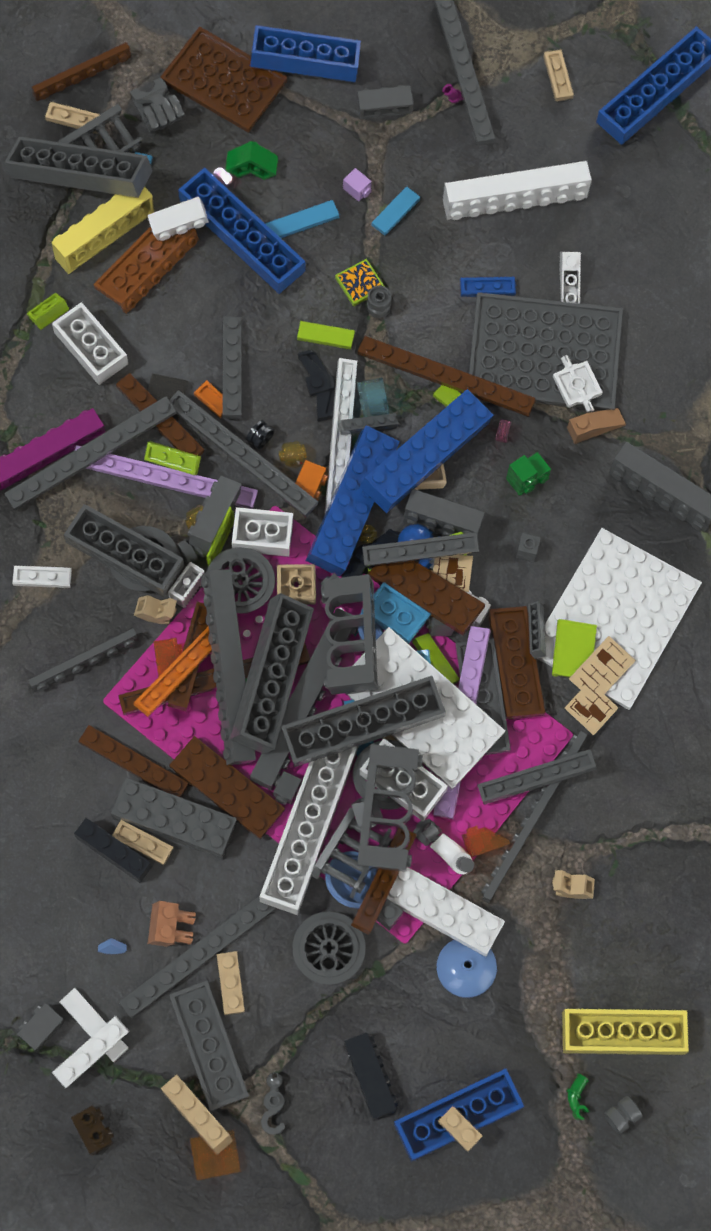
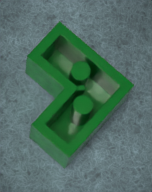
[225,141,278,180]
[506,452,551,496]

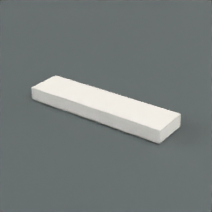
[60,988,129,1062]

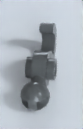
[261,1072,285,1135]

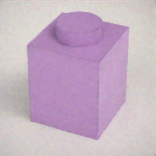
[343,168,371,201]

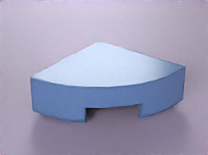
[98,938,127,954]

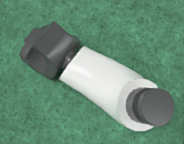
[413,819,474,874]

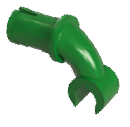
[566,1074,589,1120]

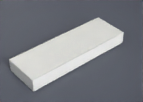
[13,566,72,588]

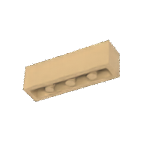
[161,1075,232,1155]

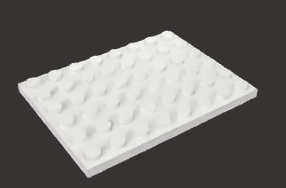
[537,528,702,710]

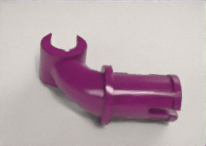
[443,84,463,103]

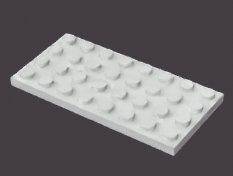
[346,627,505,790]

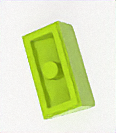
[27,293,69,330]

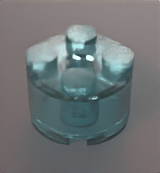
[357,377,389,417]

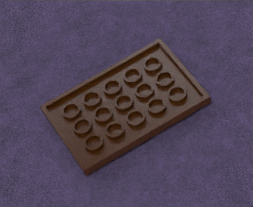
[160,26,288,133]

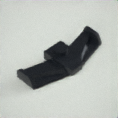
[298,350,336,422]
[341,529,399,578]

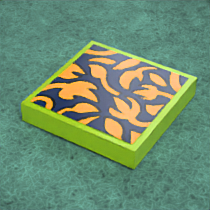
[335,259,385,307]

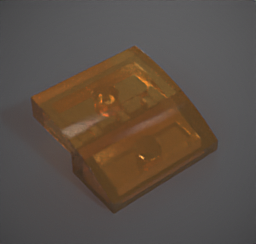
[190,1130,241,1180]

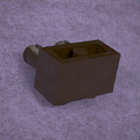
[71,1105,114,1156]

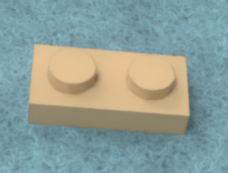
[438,1106,482,1152]

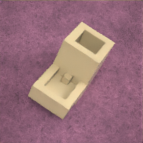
[134,595,177,624]
[553,870,595,899]

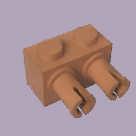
[148,901,196,947]

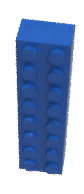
[596,26,711,145]
[178,167,305,294]
[360,389,493,513]
[305,425,400,577]

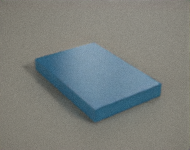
[361,582,431,644]

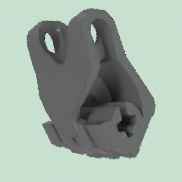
[130,78,184,133]

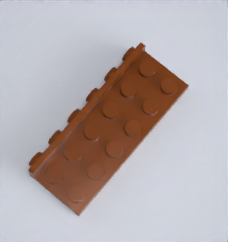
[93,227,199,313]

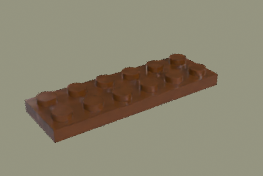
[368,561,485,635]
[488,606,545,719]
[169,736,285,840]

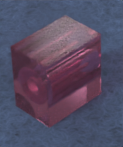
[495,419,511,443]

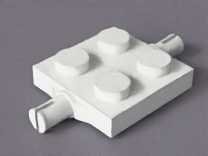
[553,355,602,413]

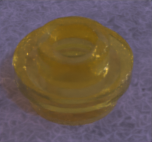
[359,525,377,543]

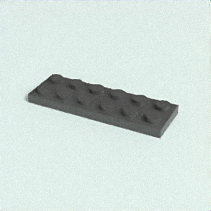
[455,638,511,755]
[169,981,249,1112]

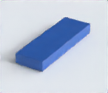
[460,277,516,297]

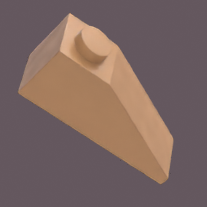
[567,408,626,444]

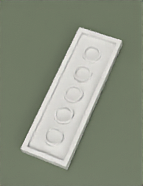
[386,867,505,957]

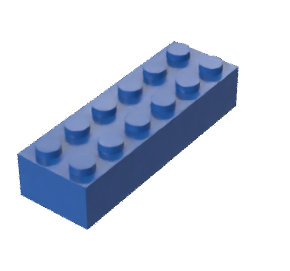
[250,25,361,82]
[394,1069,524,1162]

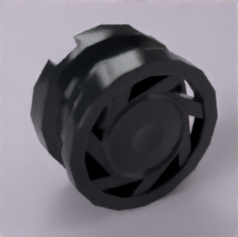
[246,420,275,450]

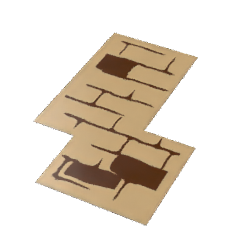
[431,555,473,592]
[565,636,636,735]

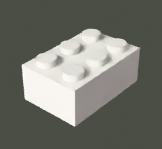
[232,507,293,557]

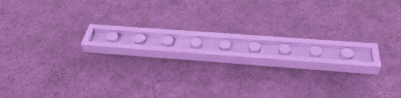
[75,445,258,509]
[433,626,490,819]

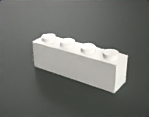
[52,1016,130,1088]

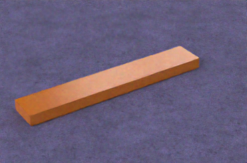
[133,626,212,717]

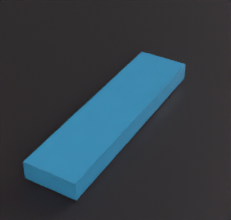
[266,200,339,238]

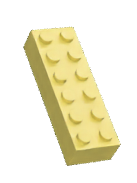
[51,187,154,274]
[562,1009,688,1055]

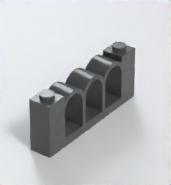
[321,574,378,695]
[357,744,423,872]

